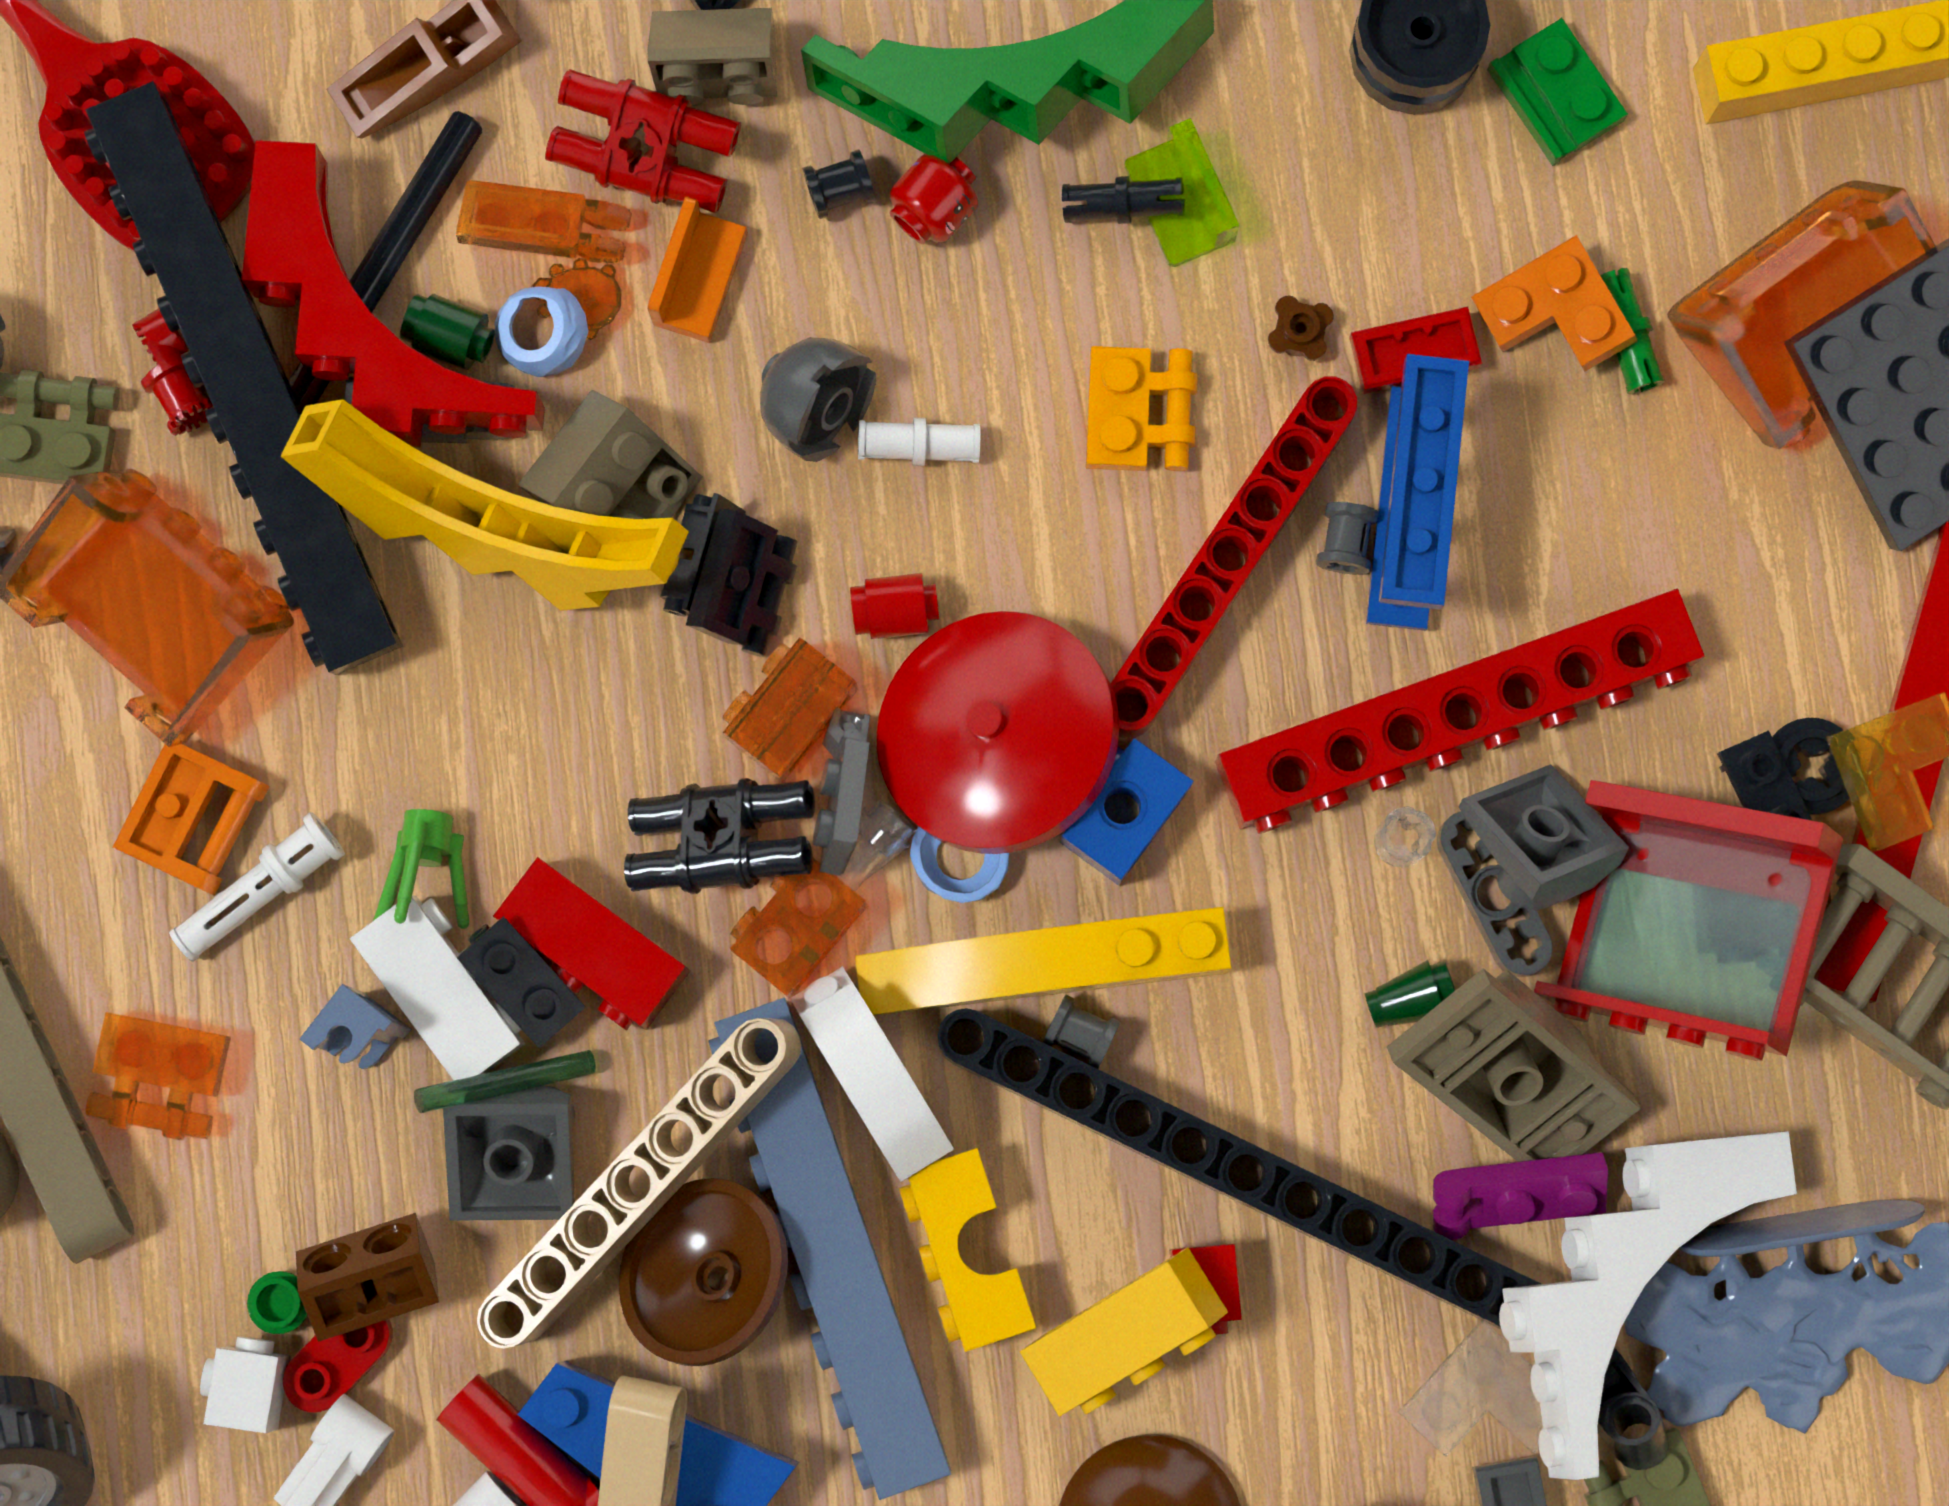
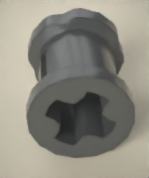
[1316,502,1379,575]
[1043,994,1121,1069]

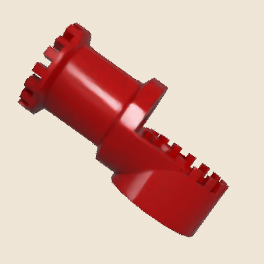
[132,308,214,436]

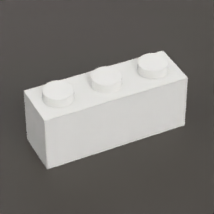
[349,895,526,1089]

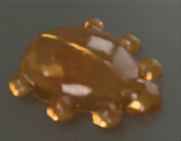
[531,258,622,341]

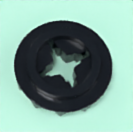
[1772,718,1861,815]

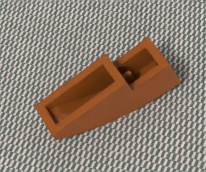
[327,0,522,139]

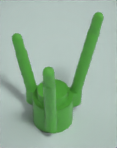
[373,809,469,929]

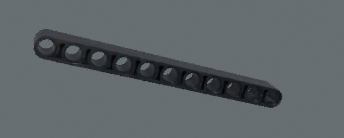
[937,1008,1541,1330]

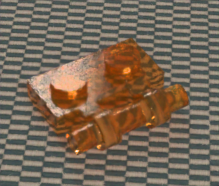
[85,1012,231,1141]

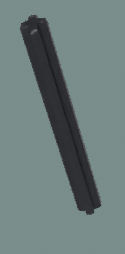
[288,111,482,412]

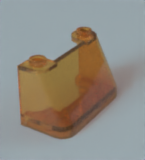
[1667,180,1936,450]

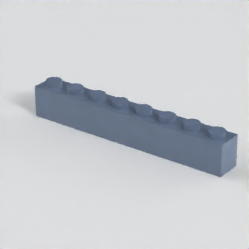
[708,997,952,1500]

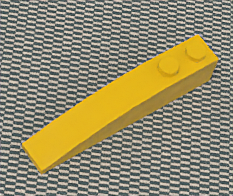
[855,907,1231,1016]

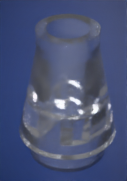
[834,799,916,891]

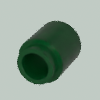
[400,294,495,370]

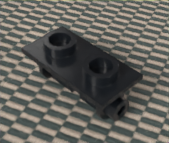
[660,493,746,617]
[1717,730,1813,821]
[457,916,585,1048]

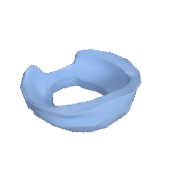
[494,286,589,377]
[910,826,1009,903]

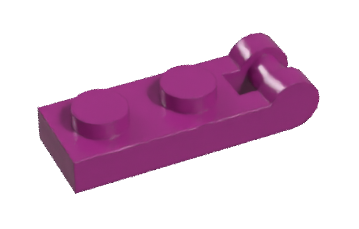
[1433,1152,1608,1240]

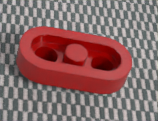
[283,1319,393,1413]

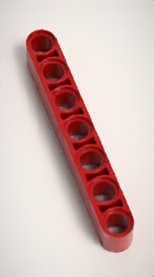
[1111,376,1357,739]

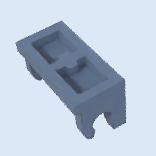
[299,984,412,1069]

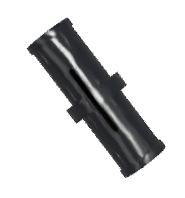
[1062,176,1185,224]

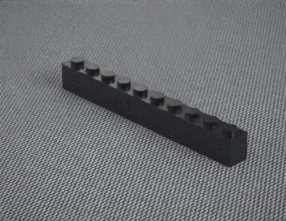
[84,81,403,675]

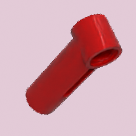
[436,1374,600,1506]

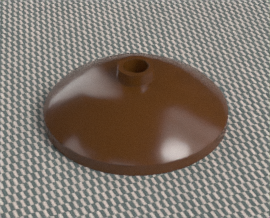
[619,1178,788,1366]
[1059,1434,1240,1506]

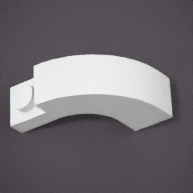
[790,966,954,1182]

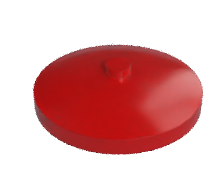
[877,611,1119,854]

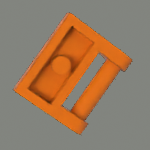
[113,738,270,896]

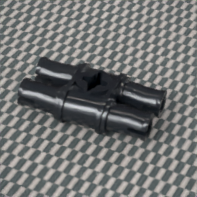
[624,778,815,895]

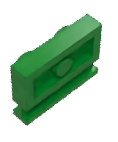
[1487,18,1628,166]

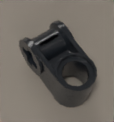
[1597,1347,1669,1470]

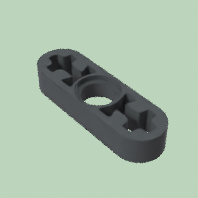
[1437,811,1552,977]

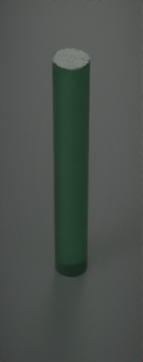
[414,1050,596,1113]

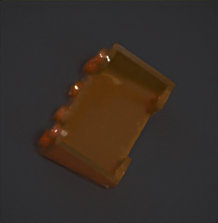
[0,469,294,747]

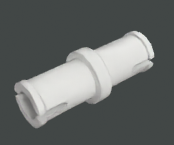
[858,417,980,466]

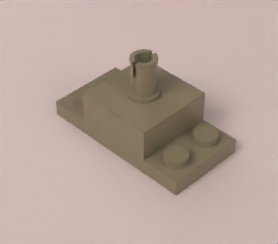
[1387,968,1641,1162]

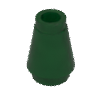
[1365,960,1456,1028]

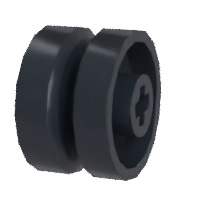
[1349,0,1491,115]

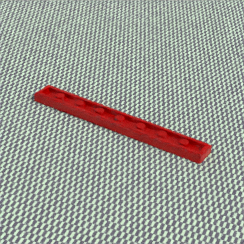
[1814,522,1949,1003]

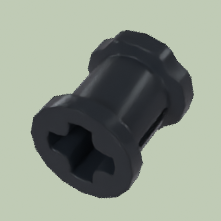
[802,149,876,219]

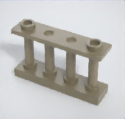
[1756,844,1949,1110]

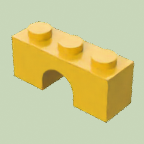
[899,1148,1036,1352]

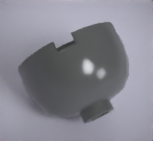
[760,337,876,462]

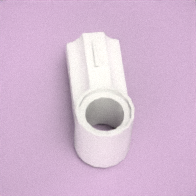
[273,1394,395,1506]

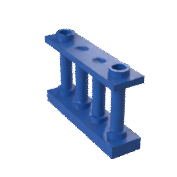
[1366,354,1469,631]

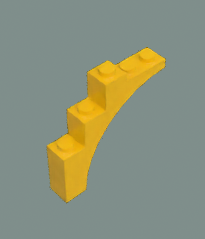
[280,399,689,611]

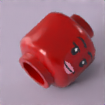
[889,154,978,245]

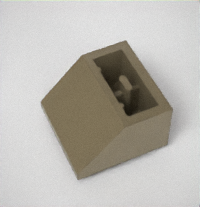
[648,8,777,106]
[518,390,703,519]

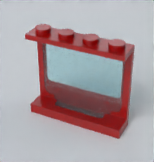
[1534,780,1844,1062]

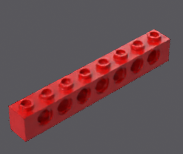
[1215,588,1705,834]

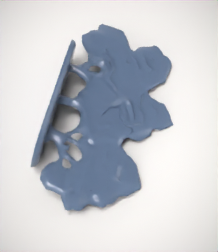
[1624,1199,1949,1434]

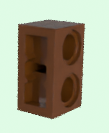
[296,1213,439,1342]

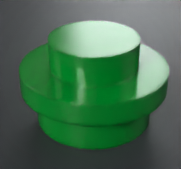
[247,1271,308,1334]

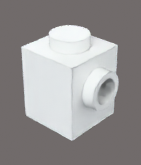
[200,1337,290,1433]

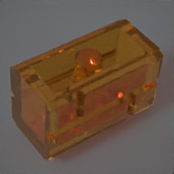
[722,637,859,783]

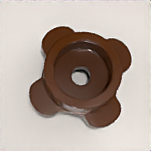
[1268,295,1334,361]

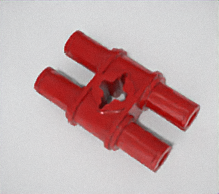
[545,69,741,214]

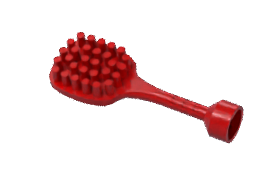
[0,0,255,252]

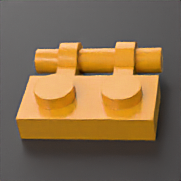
[1086,346,1198,471]

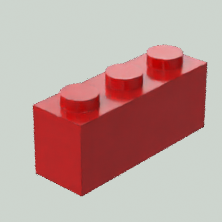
[493,857,690,1031]

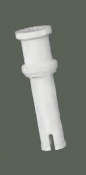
[169,812,345,962]

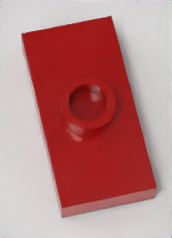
[1349,307,1482,394]

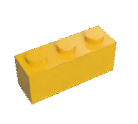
[1020,1247,1228,1417]

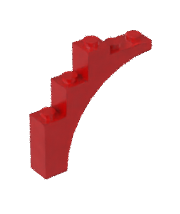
[242,140,545,448]

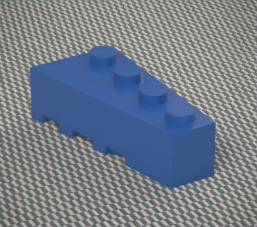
[517,1361,799,1506]

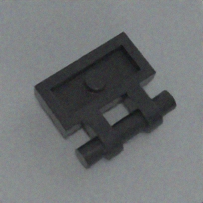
[686,509,798,657]

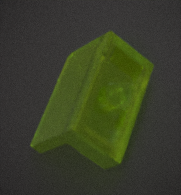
[1124,118,1240,267]

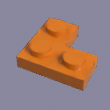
[1471,235,1638,372]

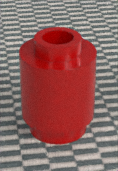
[850,573,940,640]

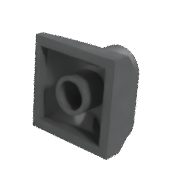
[1459,764,1629,910]
[443,1086,575,1221]

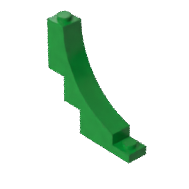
[801,0,1214,164]

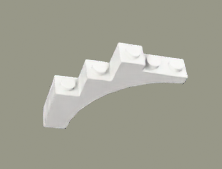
[1499,1131,1797,1480]

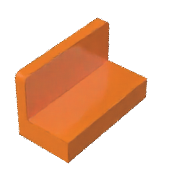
[647,197,748,343]

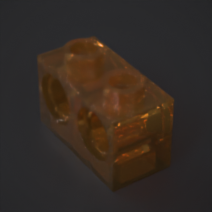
[730,857,868,1000]

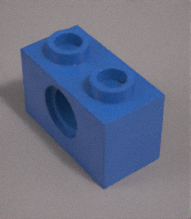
[1060,738,1194,886]

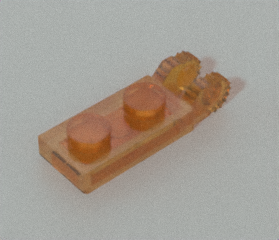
[456,180,632,264]

